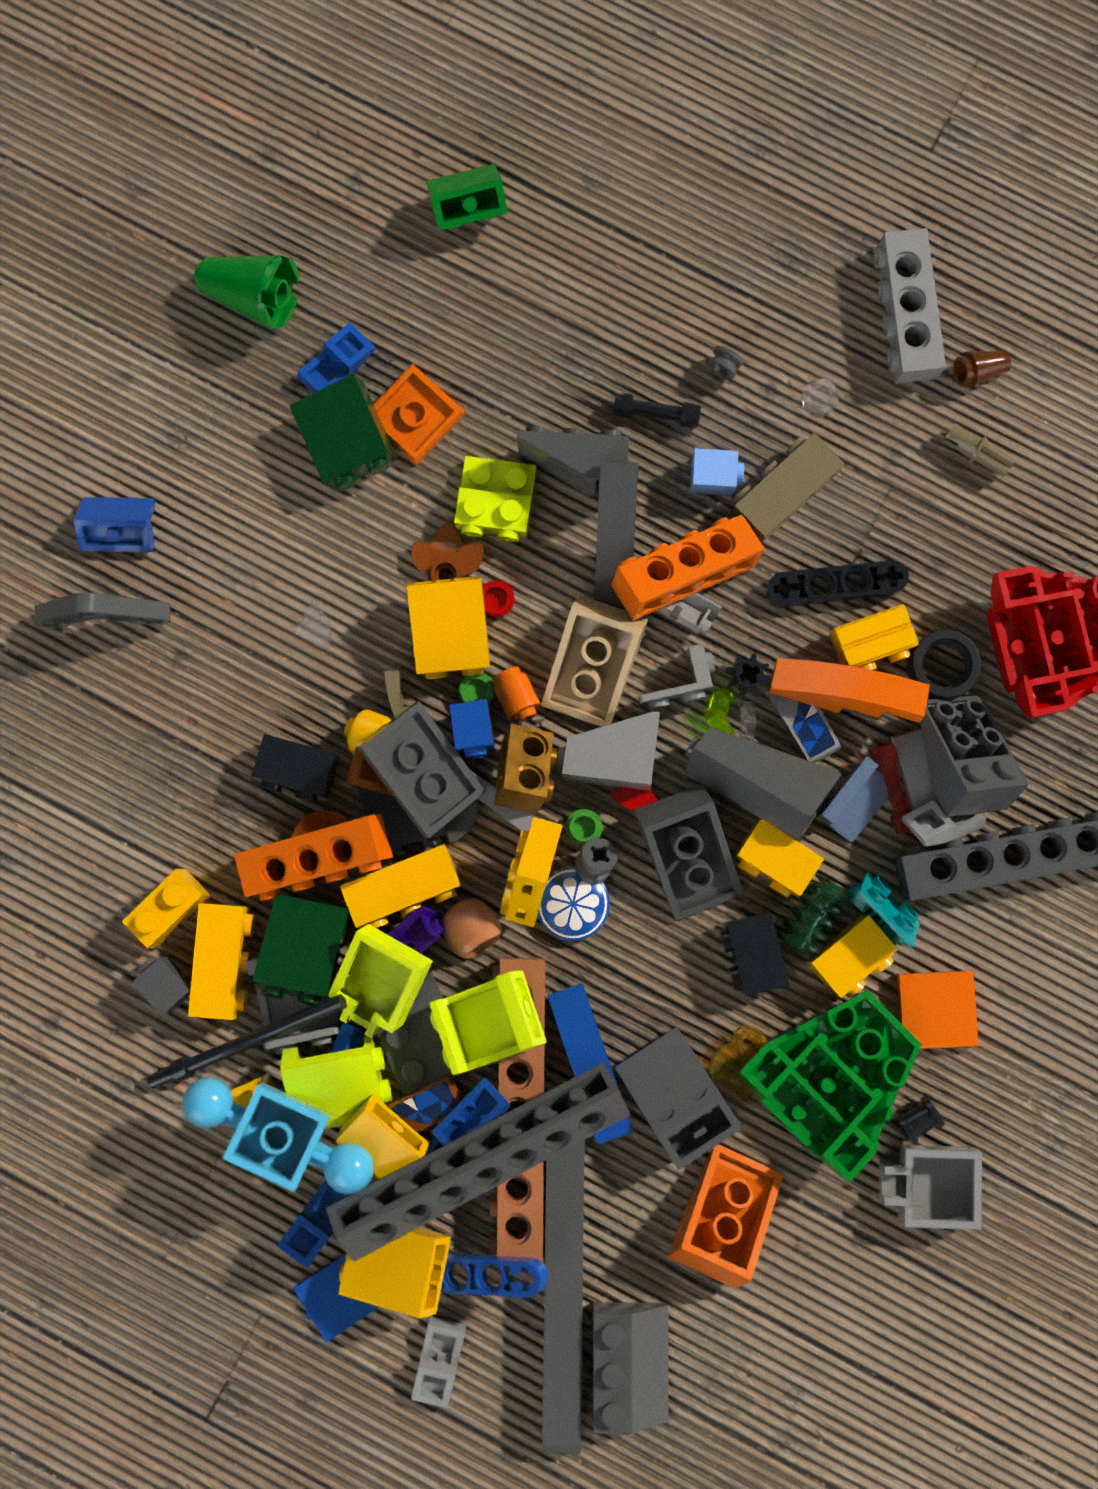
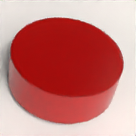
[483,580,515,618]

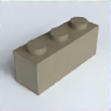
[731,432,845,544]

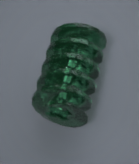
[776,873,853,956]

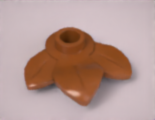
[412,522,484,581]

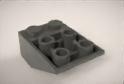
[517,426,629,497]
[921,695,1029,817]
[614,1027,742,1170]

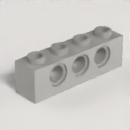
[873,228,946,384]

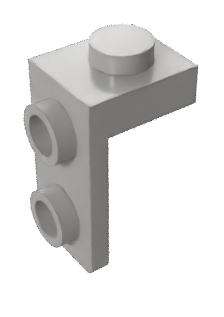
[638,644,715,710]

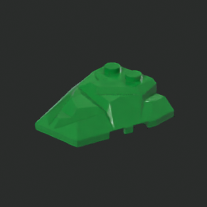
[738,990,922,1183]

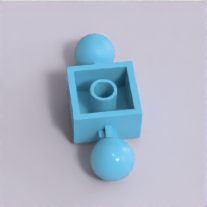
[182,1077,374,1194]

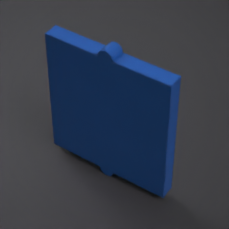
[293,1253,379,1342]

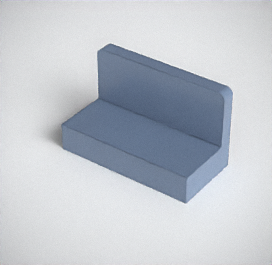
[816,756,895,842]

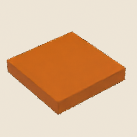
[374,364,465,466]
[897,971,979,1049]

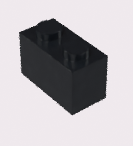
[251,734,340,803]
[720,912,790,996]

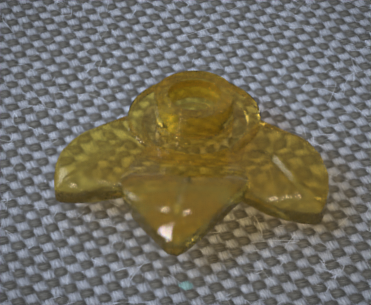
[709,1025,767,1101]

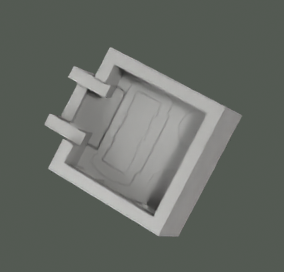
[878,1144,982,1230]

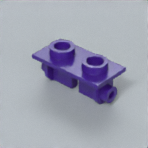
[385,906,445,953]

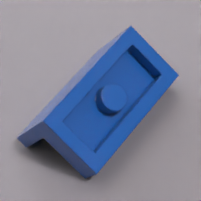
[73,497,156,552]

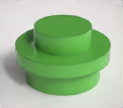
[566,809,602,846]

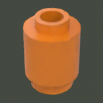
[492,666,541,724]

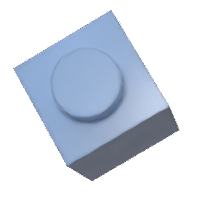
[690,448,744,496]

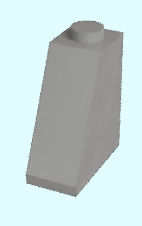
[556,711,660,791]

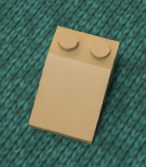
[541,595,649,727]

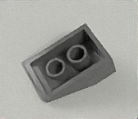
[633,784,744,921]

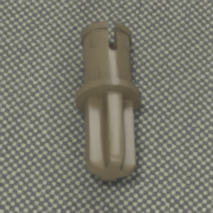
[942,423,1015,477]

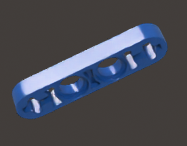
[440,1253,549,1298]

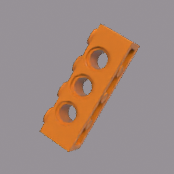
[611,514,765,621]
[234,814,393,901]

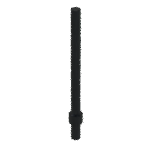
[147,994,347,1089]

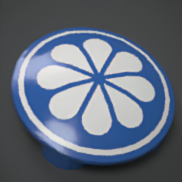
[538,867,610,941]

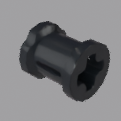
[894,1096,945,1146]

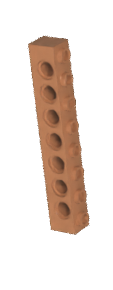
[490,958,545,1263]

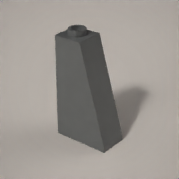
[684,727,841,841]

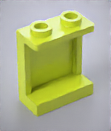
[430,970,547,1075]
[280,1036,392,1129]

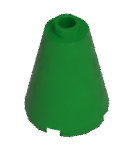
[194,255,299,330]

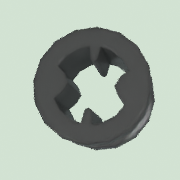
[706,346,743,379]

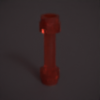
[871,743,914,834]

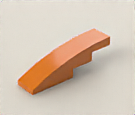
[769,658,930,723]

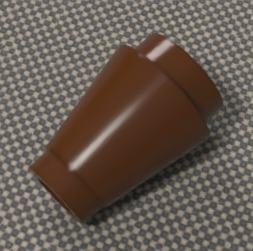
[953,350,1011,388]

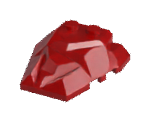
[986,566,1098,719]

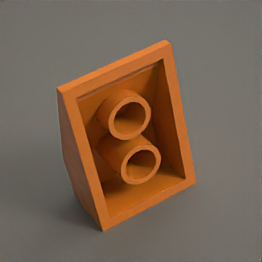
[667,1144,784,1289]

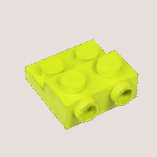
[454,456,537,542]

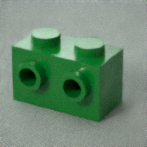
[426,163,508,231]

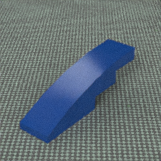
[547,983,633,1145]
[425,1077,511,1156]

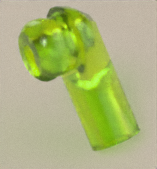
[704,687,736,735]

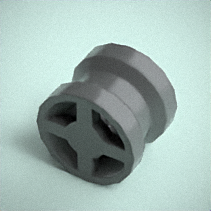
[575,838,618,884]

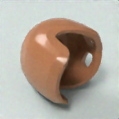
[442,898,501,958]

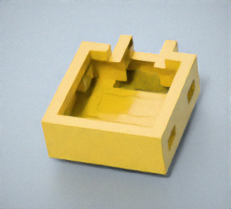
[500,817,563,928]

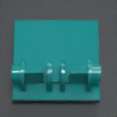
[848,871,920,948]

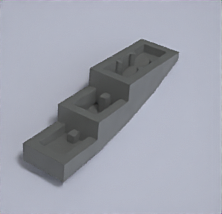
[594,461,638,606]

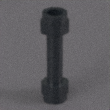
[613,393,701,428]

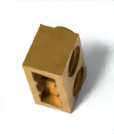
[494,723,557,814]

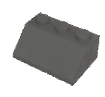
[592,1302,669,1434]

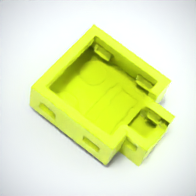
[328,924,433,1038]

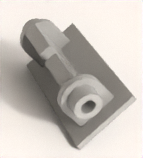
[654,576,722,635]

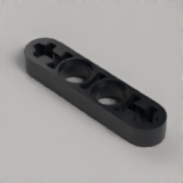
[766,560,909,607]

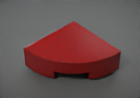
[609,787,658,810]

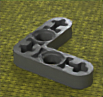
[34,593,170,628]

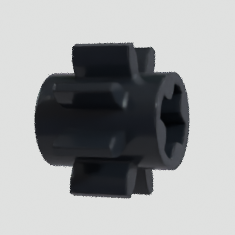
[725,653,771,699]

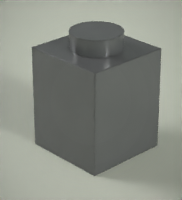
[132,956,191,1016]

